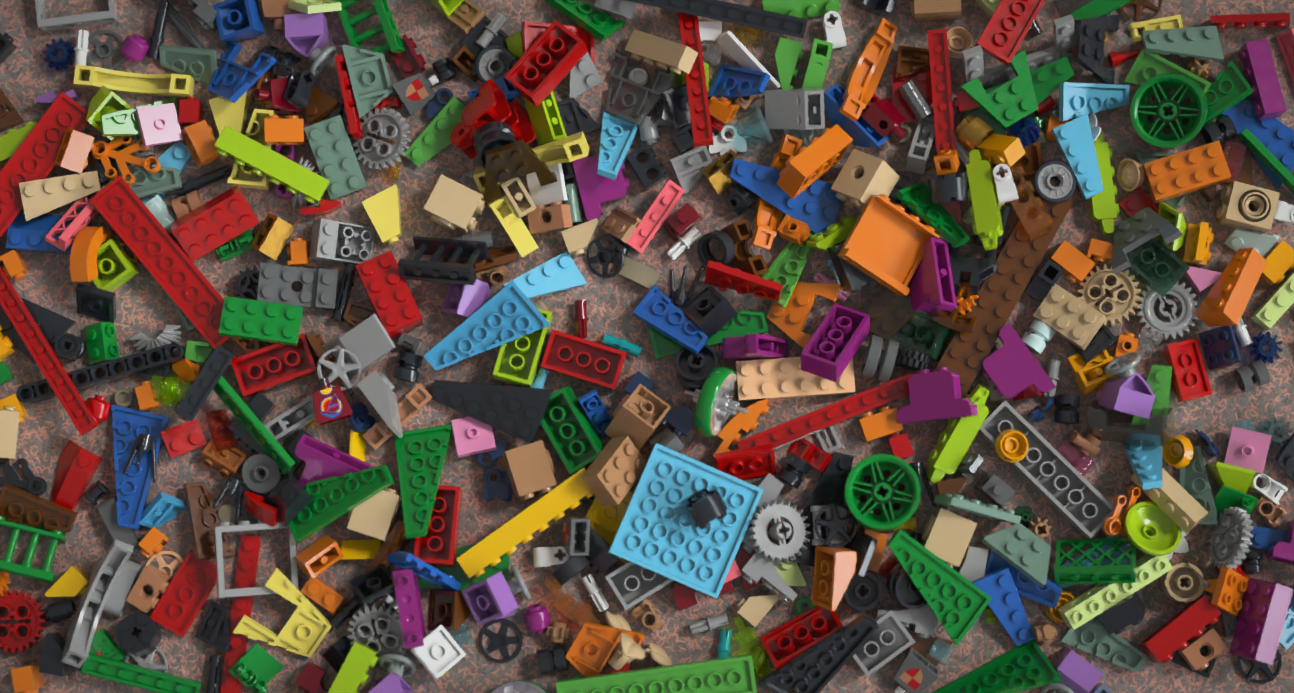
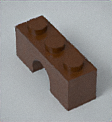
[720,219,769,277]

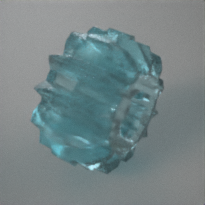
[1260,417,1293,450]

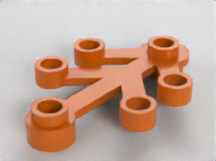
[92,136,161,185]
[1103,486,1153,538]

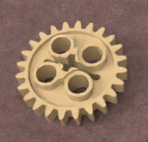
[1077,264,1141,327]

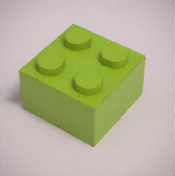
[93,239,140,292]

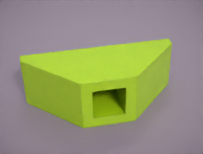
[806,215,859,254]

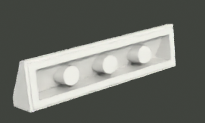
[717,30,781,90]

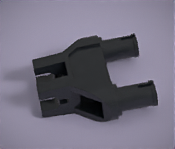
[947,242,998,295]

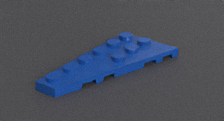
[1212,79,1294,190]
[729,158,841,234]
[111,404,169,530]

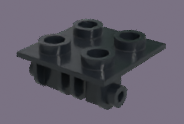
[253,45,301,78]

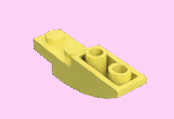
[481,186,538,258]

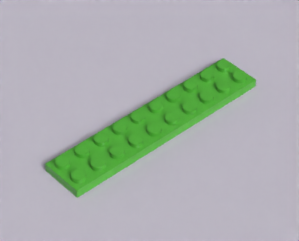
[556,654,757,693]

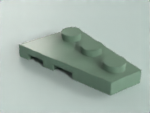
[159,45,217,84]
[117,164,182,199]

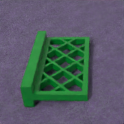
[1054,537,1136,585]

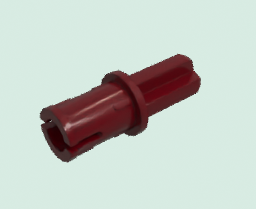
[574,300,589,339]

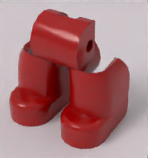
[450,79,536,159]

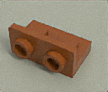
[200,435,247,478]

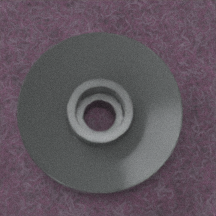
[242,454,280,493]

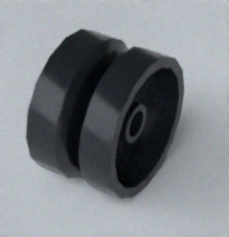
[473,121,516,169]
[675,344,719,392]
[886,563,927,609]

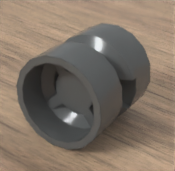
[1234,359,1270,392]

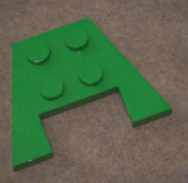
[960,50,1038,129]

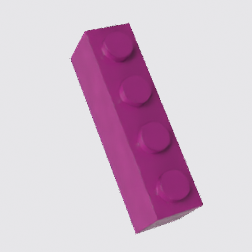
[1239,39,1287,121]

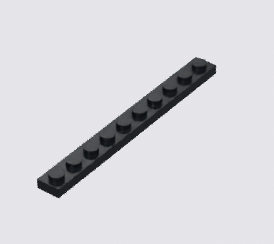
[626,0,808,38]

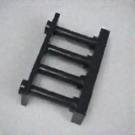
[397,236,489,285]
[174,345,235,422]

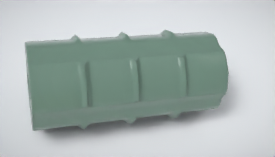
[563,184,583,224]

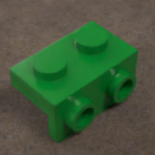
[84,322,120,365]

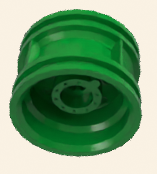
[1130,73,1208,148]
[844,454,921,532]

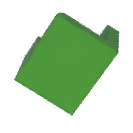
[185,340,213,363]

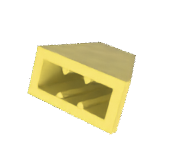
[209,91,249,135]
[362,184,402,246]

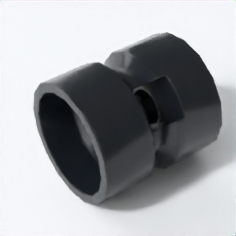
[1201,115,1237,144]
[55,333,86,361]
[393,351,424,383]
[1054,395,1080,424]
[776,453,812,489]
[537,645,568,675]

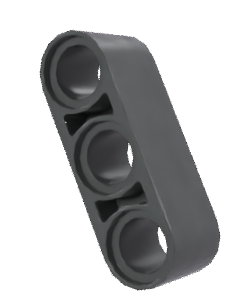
[97,496,140,549]

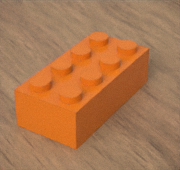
[776,124,853,199]
[1143,140,1231,204]

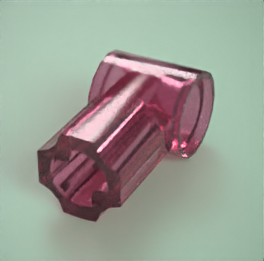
[1056,439,1095,476]

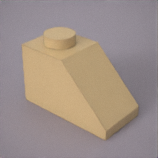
[501,177,537,218]
[561,218,599,257]
[736,594,780,627]

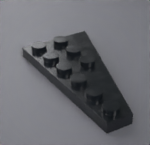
[785,452,854,567]

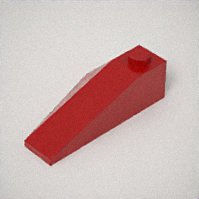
[51,440,103,511]

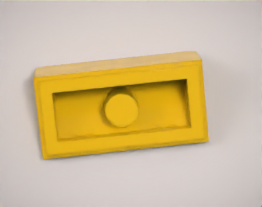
[349,428,367,462]
[341,539,381,560]

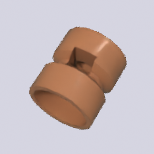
[171,190,203,219]

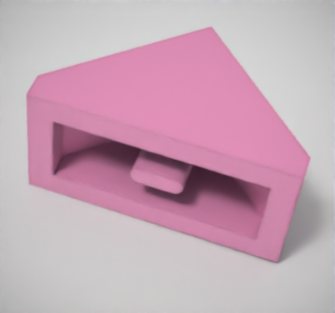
[1181,265,1222,294]

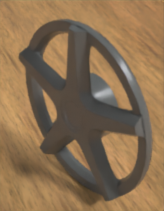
[86,30,124,70]

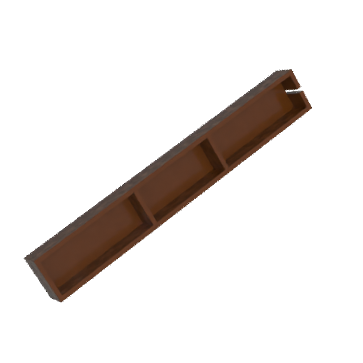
[932,156,1080,398]

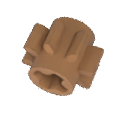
[1187,57,1212,80]
[1027,515,1052,540]
[546,621,570,643]

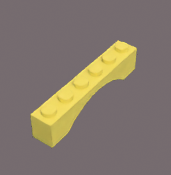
[73,65,195,98]
[473,131,590,193]

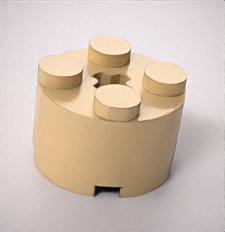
[1160,563,1205,602]

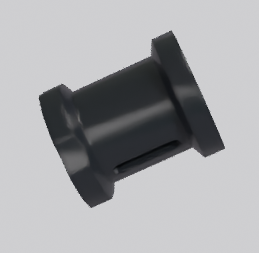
[84,480,110,506]

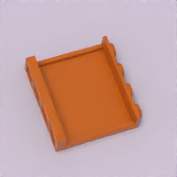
[838,194,940,296]

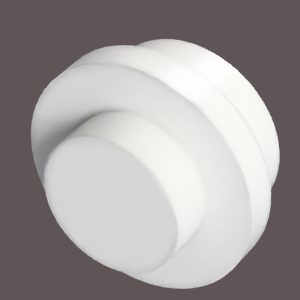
[629,68,648,86]

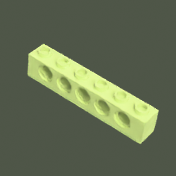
[1057,553,1173,630]

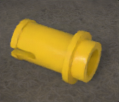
[893,516,917,531]

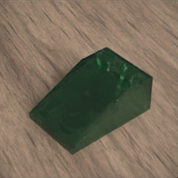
[1125,237,1190,297]
[882,310,953,363]

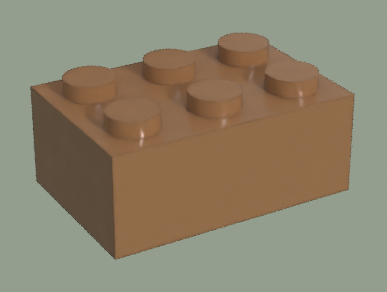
[581,436,647,506]

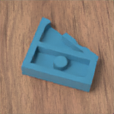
[140,492,188,528]

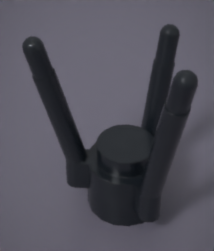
[669,266,704,306]
[123,434,157,483]
[904,462,936,507]
[212,475,245,525]

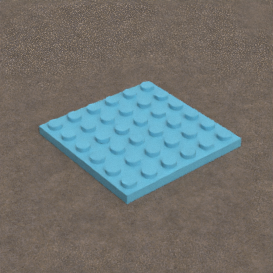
[608,443,764,598]

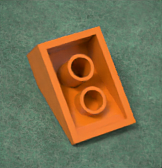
[812,545,857,611]

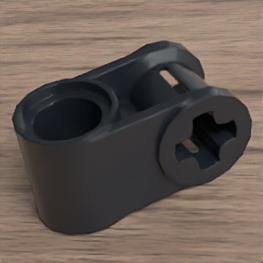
[284,70,315,109]

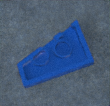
[707,64,770,100]

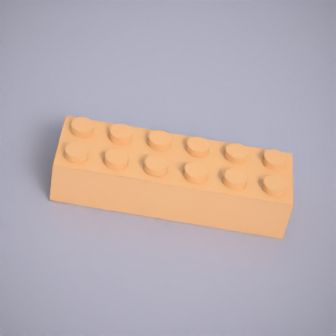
[735,357,855,402]

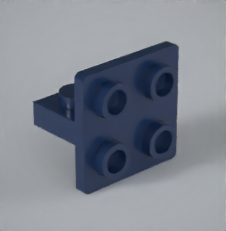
[1199,326,1242,370]

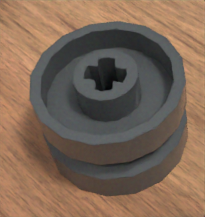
[861,335,899,383]

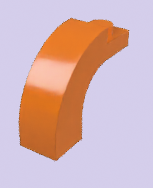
[70,226,114,282]

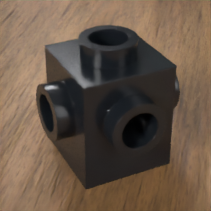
[724,184,759,216]

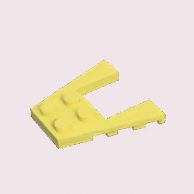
[233,568,332,658]

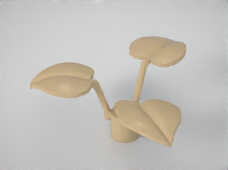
[603,610,672,671]

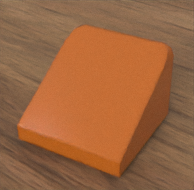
[172,359,200,384]

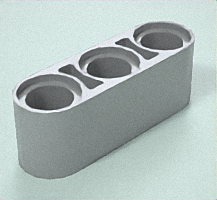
[103,560,143,618]

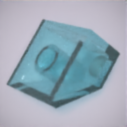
[734,106,773,149]

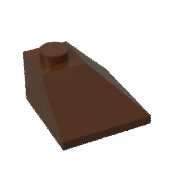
[428,591,471,631]

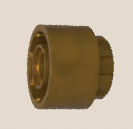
[955,115,994,152]

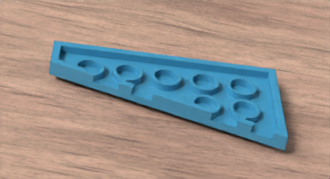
[423,280,551,371]

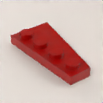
[1211,13,1290,30]
[334,54,363,140]
[704,260,783,301]

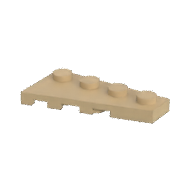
[19,171,101,222]

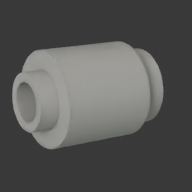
[638,116,660,145]

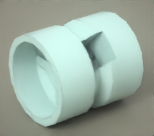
[1021,318,1056,355]

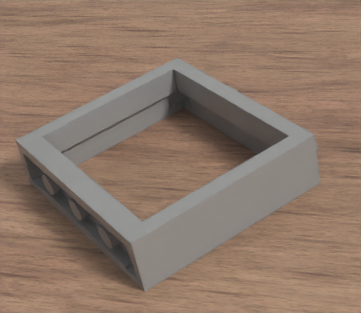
[35,0,118,31]
[214,519,298,598]

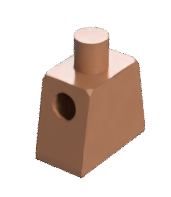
[261,0,295,32]

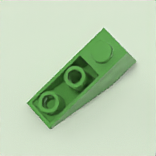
[774,37,804,89]
[801,39,833,88]

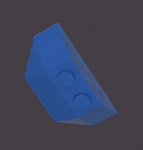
[824,84,889,149]

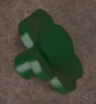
[1014,506,1036,528]

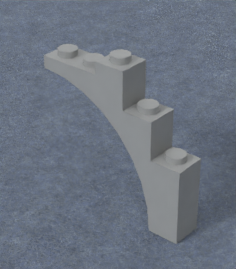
[741,473,798,603]
[61,539,134,668]
[876,546,989,638]

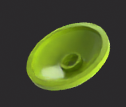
[1125,501,1182,556]

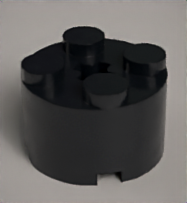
[928,173,969,204]
[681,486,728,530]
[842,572,883,611]
[117,613,161,656]

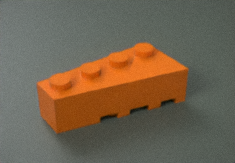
[1195,248,1267,326]

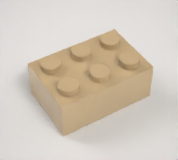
[1033,284,1106,351]

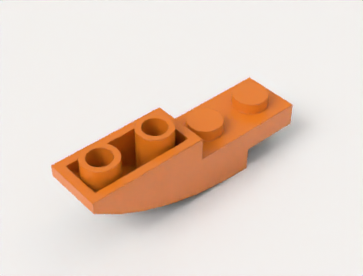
[712,399,770,459]

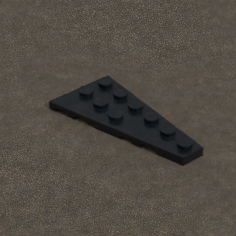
[0,297,76,364]
[429,380,554,443]
[759,614,879,693]

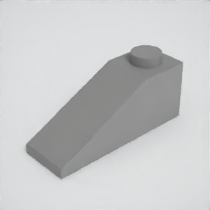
[905,115,935,175]
[264,396,315,443]

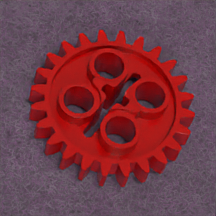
[0,590,47,654]

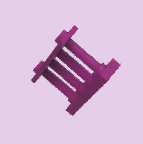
[392,566,427,649]

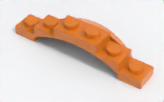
[839,18,898,122]
[750,134,803,250]

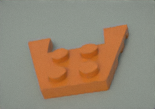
[766,282,842,349]
[565,622,645,677]

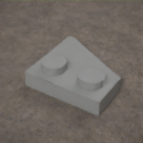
[567,52,602,98]
[670,146,712,194]

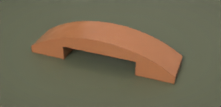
[363,383,433,450]

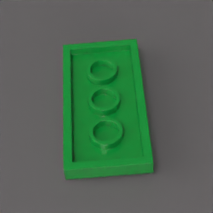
[219,296,303,346]

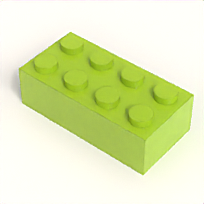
[493,308,553,387]

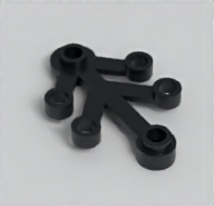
[0,458,47,496]

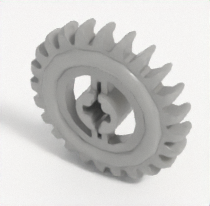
[1135,277,1199,341]
[748,499,811,564]

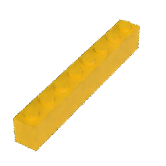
[456,467,594,579]

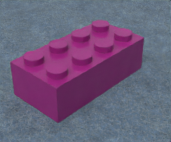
[801,303,870,382]
[1229,578,1294,666]

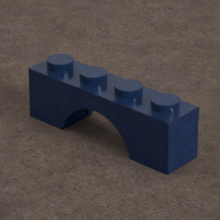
[624,371,695,437]

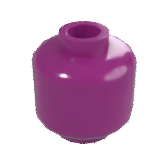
[120,33,149,63]
[523,603,551,634]

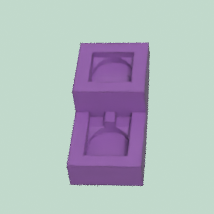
[35,89,80,106]

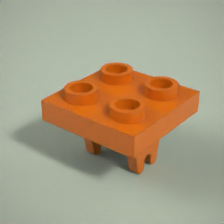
[1204,566,1248,617]

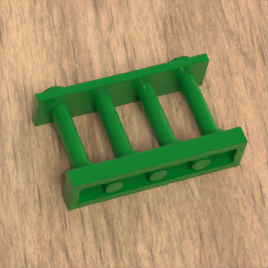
[334,0,405,54]
[0,516,66,584]

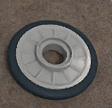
[475,45,510,84]
[1034,161,1076,203]

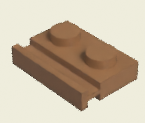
[440,0,486,34]
[601,206,642,244]

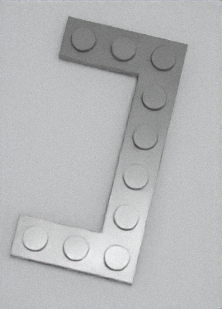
[962,14,1074,88]

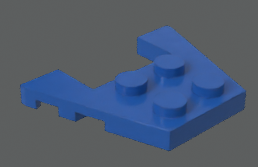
[207,41,277,103]

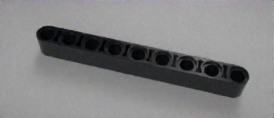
[16,343,186,404]

